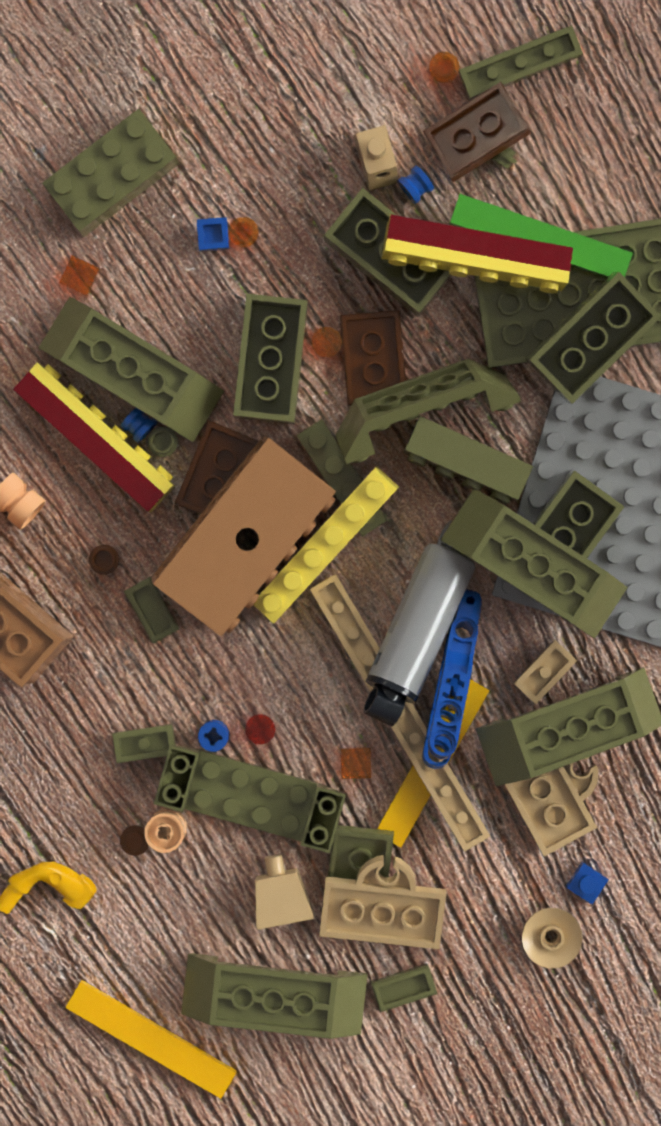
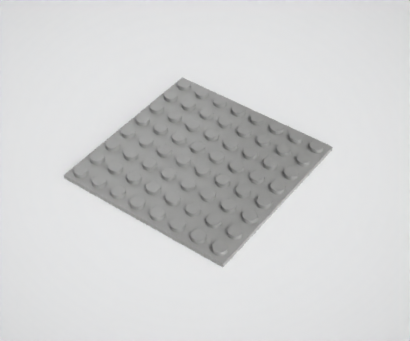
[492,376,661,647]

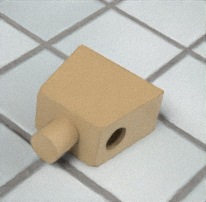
[353,125,398,191]
[255,854,314,930]

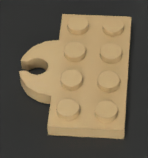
[505,757,598,857]
[319,855,447,949]

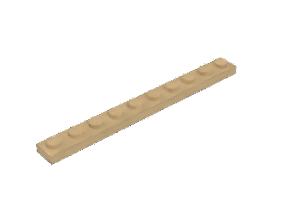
[310,574,490,852]

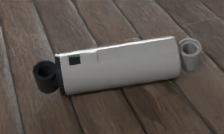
[363,520,475,727]

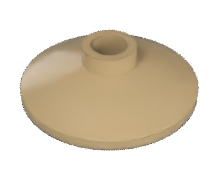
[522,908,583,969]

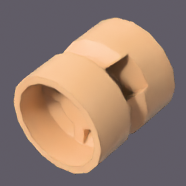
[0,473,46,530]
[144,808,187,853]

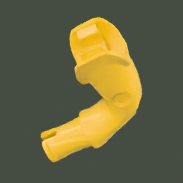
[0,862,97,914]

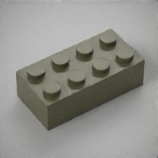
[42,109,179,237]
[324,188,452,317]
[525,272,661,404]
[233,293,308,425]
[403,416,533,504]
[533,470,624,558]

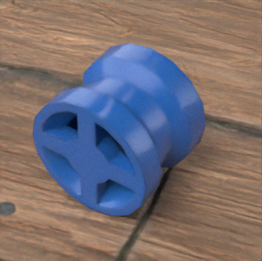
[397,165,435,205]
[120,408,158,443]
[198,720,229,752]

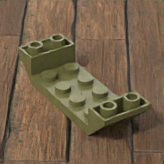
[38,297,225,442]
[335,358,521,464]
[440,488,628,639]
[475,667,661,786]
[154,745,346,854]
[181,953,368,1039]

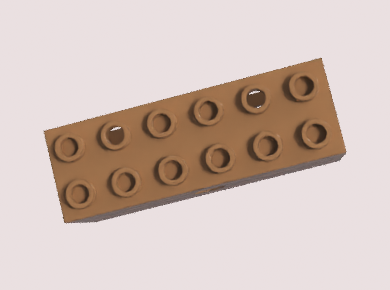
[151,435,336,637]
[0,572,75,688]

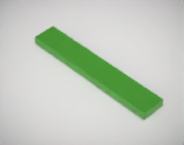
[449,194,633,278]

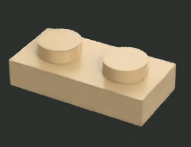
[513,639,577,704]

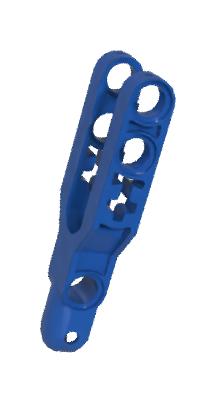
[422,589,482,769]

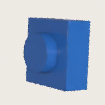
[197,217,230,252]
[566,862,609,905]

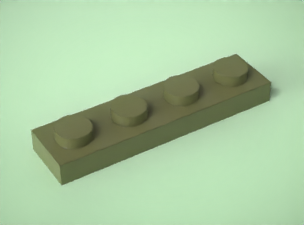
[458,25,583,101]
[297,419,387,537]

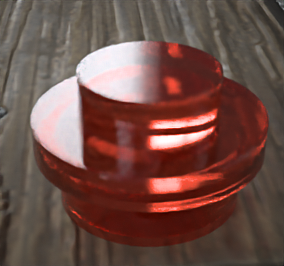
[245,714,275,744]

